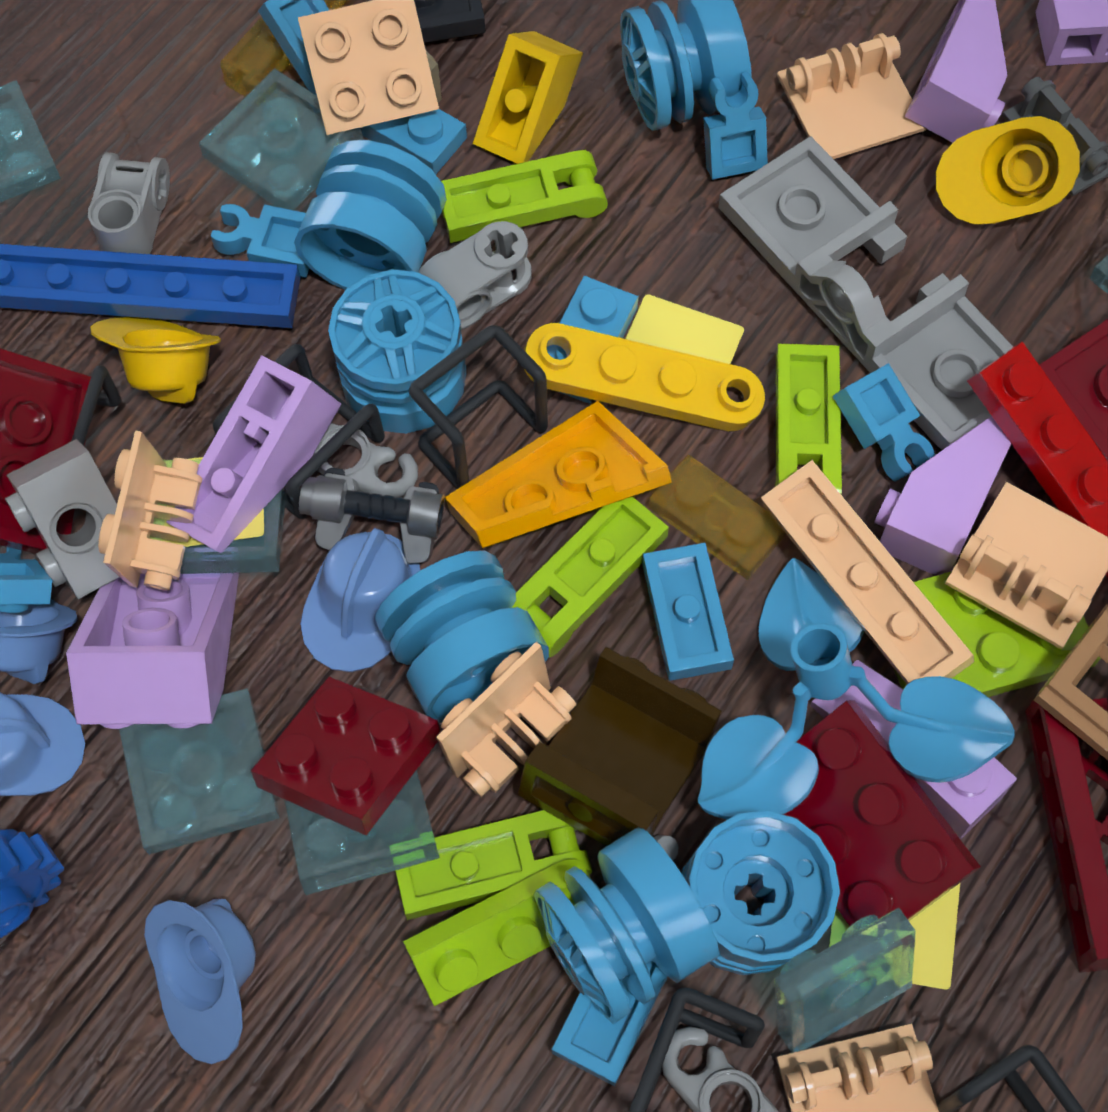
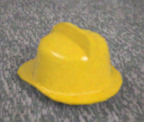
[936,116,1080,225]
[90,317,221,404]

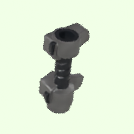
[299,468,445,563]

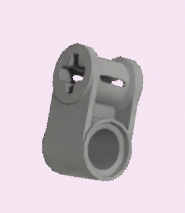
[88,152,170,254]
[419,221,532,330]

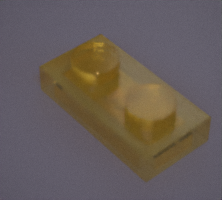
[649,454,786,581]

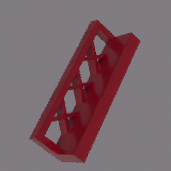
[1025,694,1108,973]

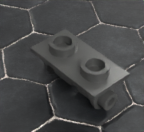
[1002,77,1108,196]

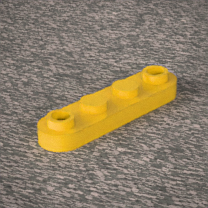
[524,323,765,431]

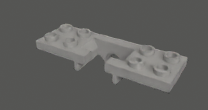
[718,136,1013,451]

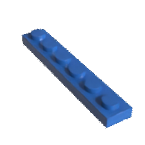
[0,244,301,328]

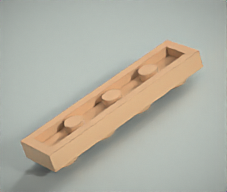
[761,460,974,684]

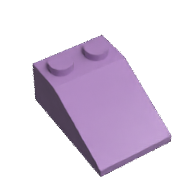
[66,561,239,729]

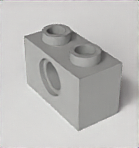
[5,439,119,599]

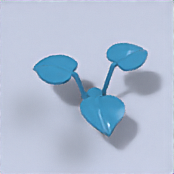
[698,558,1015,820]

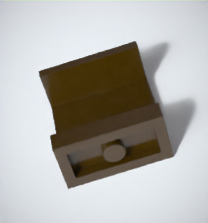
[518,647,722,846]

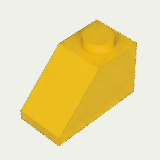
[473,31,583,164]

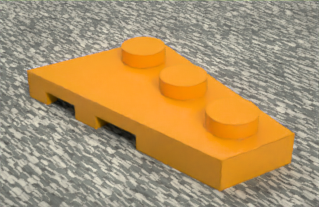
[445,401,672,548]

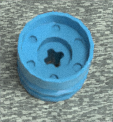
[620,0,752,131]
[294,140,447,290]
[328,269,466,434]
[375,550,549,722]
[681,810,840,975]
[534,827,720,1024]

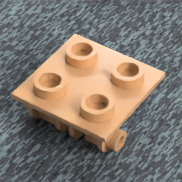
[298,0,439,135]
[777,33,926,159]
[98,431,203,591]
[945,482,1108,650]
[436,642,576,797]
[776,1024,939,1112]

